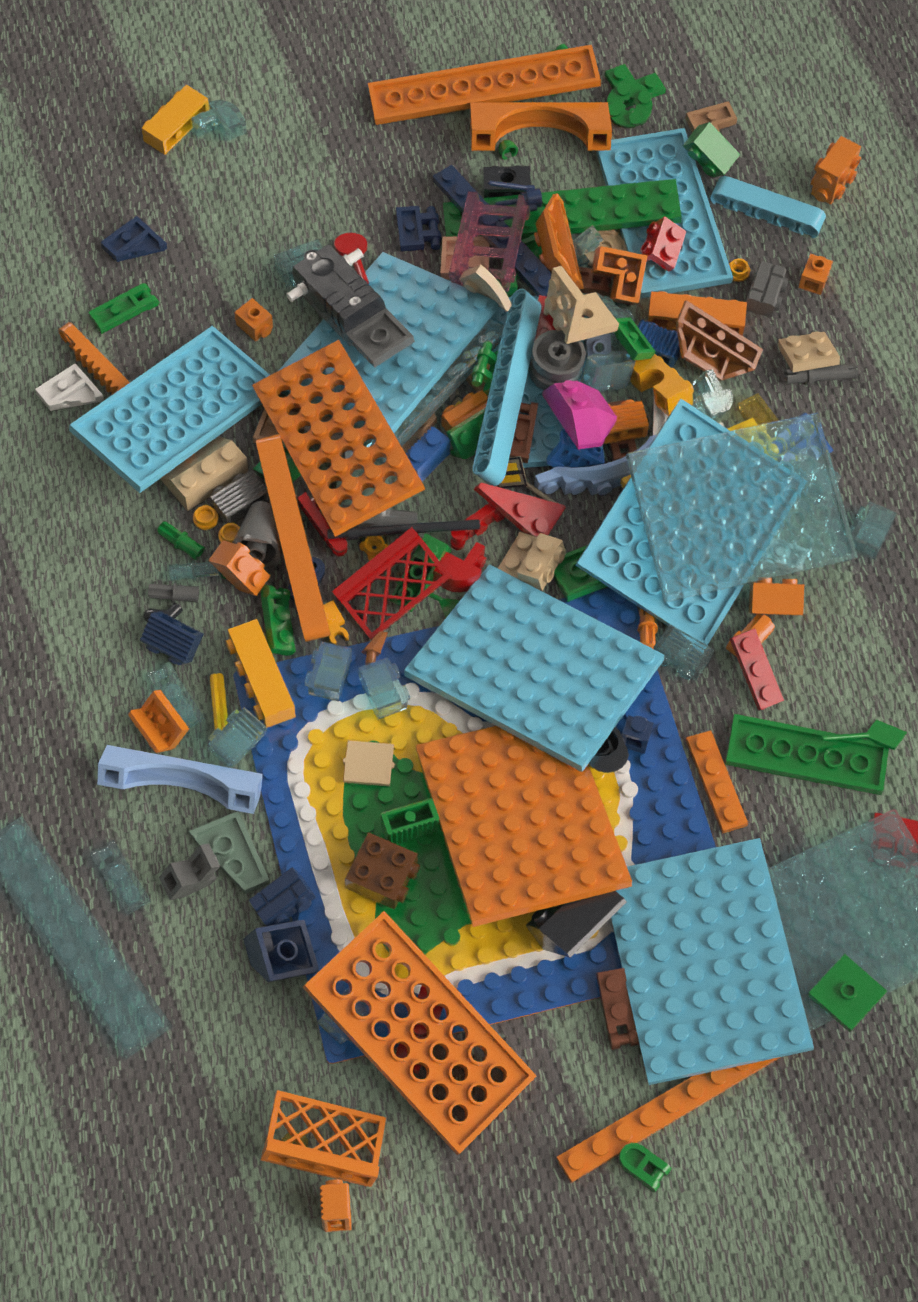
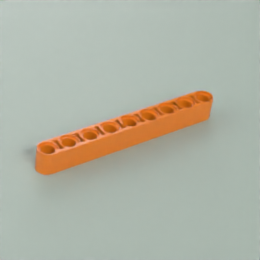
[255,434,331,642]

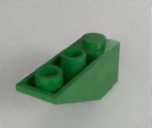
[389,533,452,612]

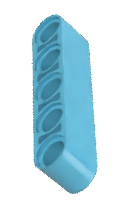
[710,176,826,238]

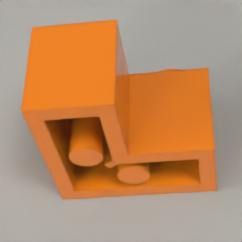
[591,246,647,305]

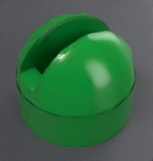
[498,140,518,160]

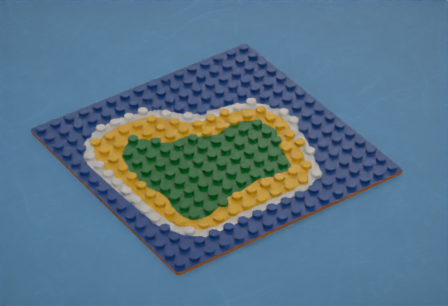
[233,588,716,1064]

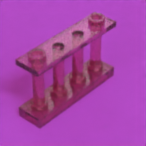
[448,191,530,292]

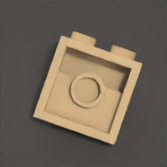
[498,532,566,591]

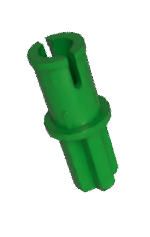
[157,521,205,560]

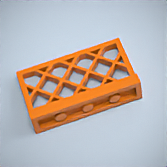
[261,1090,386,1187]

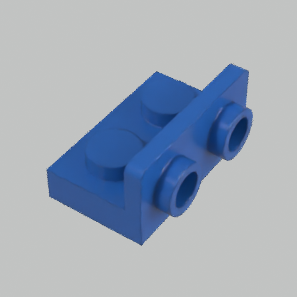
[546,429,605,468]

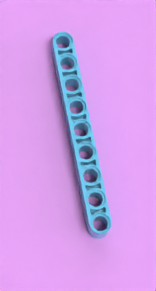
[473,289,541,486]

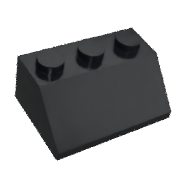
[525,891,627,958]

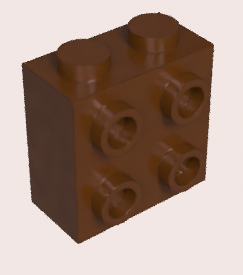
[345,832,420,910]

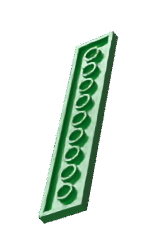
[443,179,682,239]

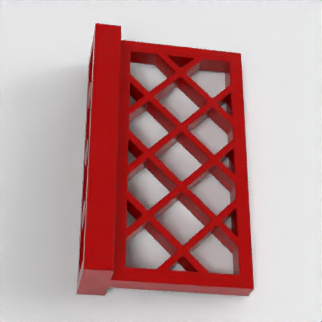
[332,527,452,640]

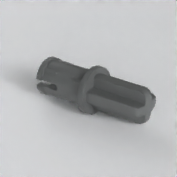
[148,582,199,603]

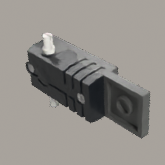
[286,244,415,368]

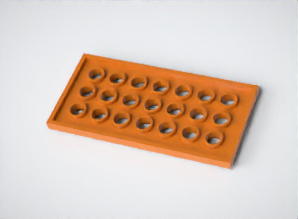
[252,340,425,537]
[303,911,536,1155]

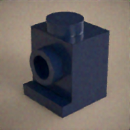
[622,715,654,754]

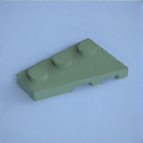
[188,811,270,894]

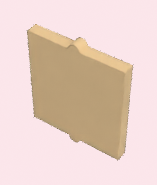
[343,740,395,786]

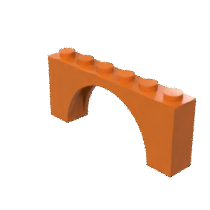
[470,102,612,151]

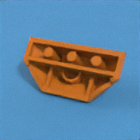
[534,193,584,290]

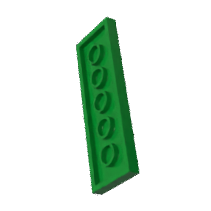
[725,714,889,795]

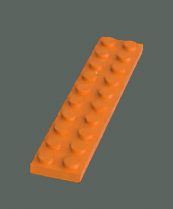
[368,45,601,125]

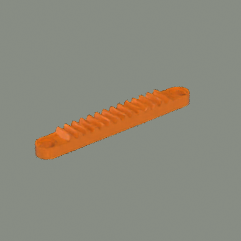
[58,322,130,395]

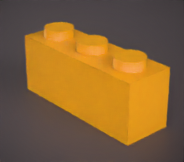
[142,85,209,155]

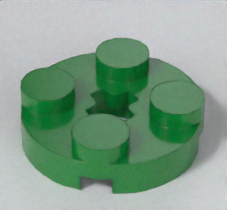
[607,81,653,128]

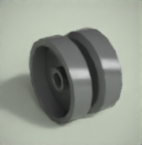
[528,330,586,390]

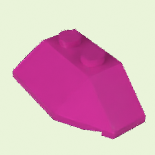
[542,380,617,449]

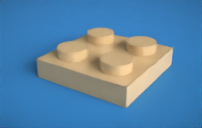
[778,332,840,372]

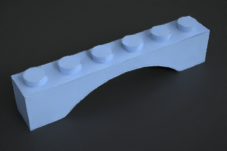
[97,745,263,814]

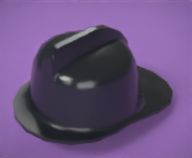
[589,726,629,773]

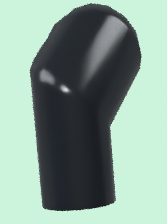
[143,602,183,623]

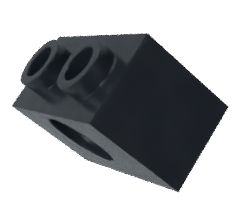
[483,165,531,198]

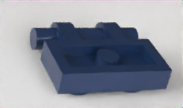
[396,206,442,251]

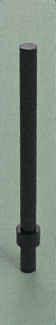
[327,519,480,540]

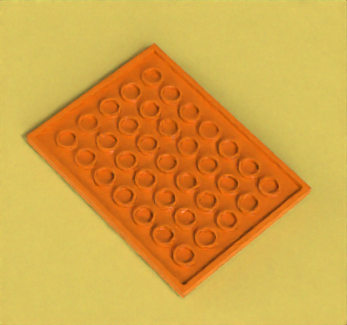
[416,726,632,927]

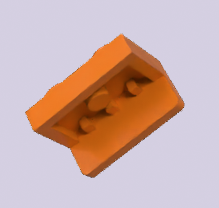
[128,690,189,753]

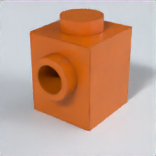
[798,254,833,295]
[235,298,273,342]

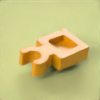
[324,601,349,647]

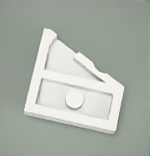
[35,364,104,411]

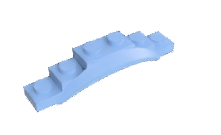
[534,435,657,495]

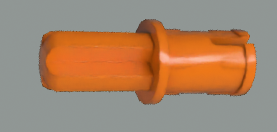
[637,609,658,649]

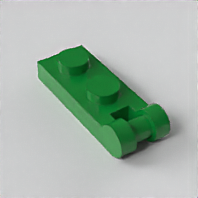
[88,283,159,334]
[261,585,296,656]

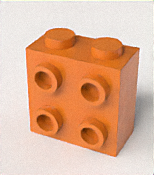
[810,136,861,205]

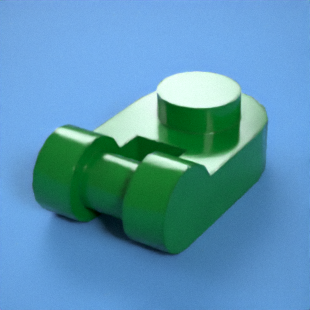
[619,1143,672,1193]

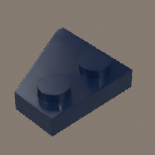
[101,216,167,262]

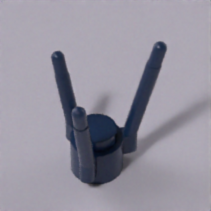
[488,180,542,222]

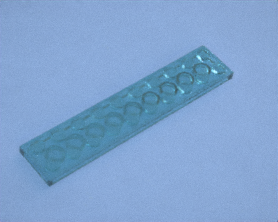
[0,816,173,1060]

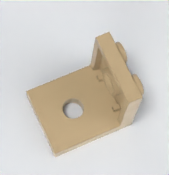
[544,266,619,344]

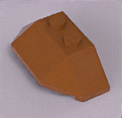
[676,300,763,381]

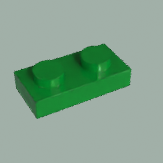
[613,317,656,361]

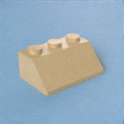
[160,437,248,511]

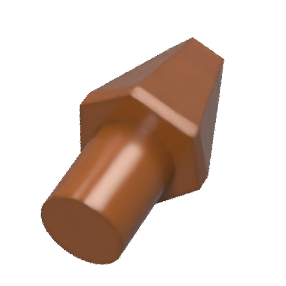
[362,632,388,667]

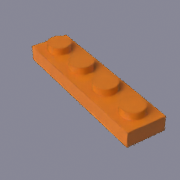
[686,730,748,834]

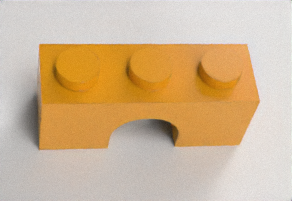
[625,354,694,417]

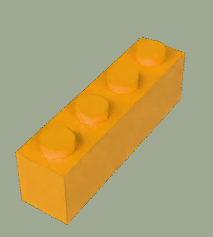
[225,619,296,728]

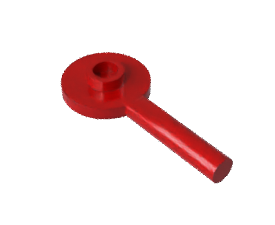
[334,233,369,284]

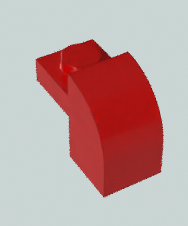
[433,542,487,593]

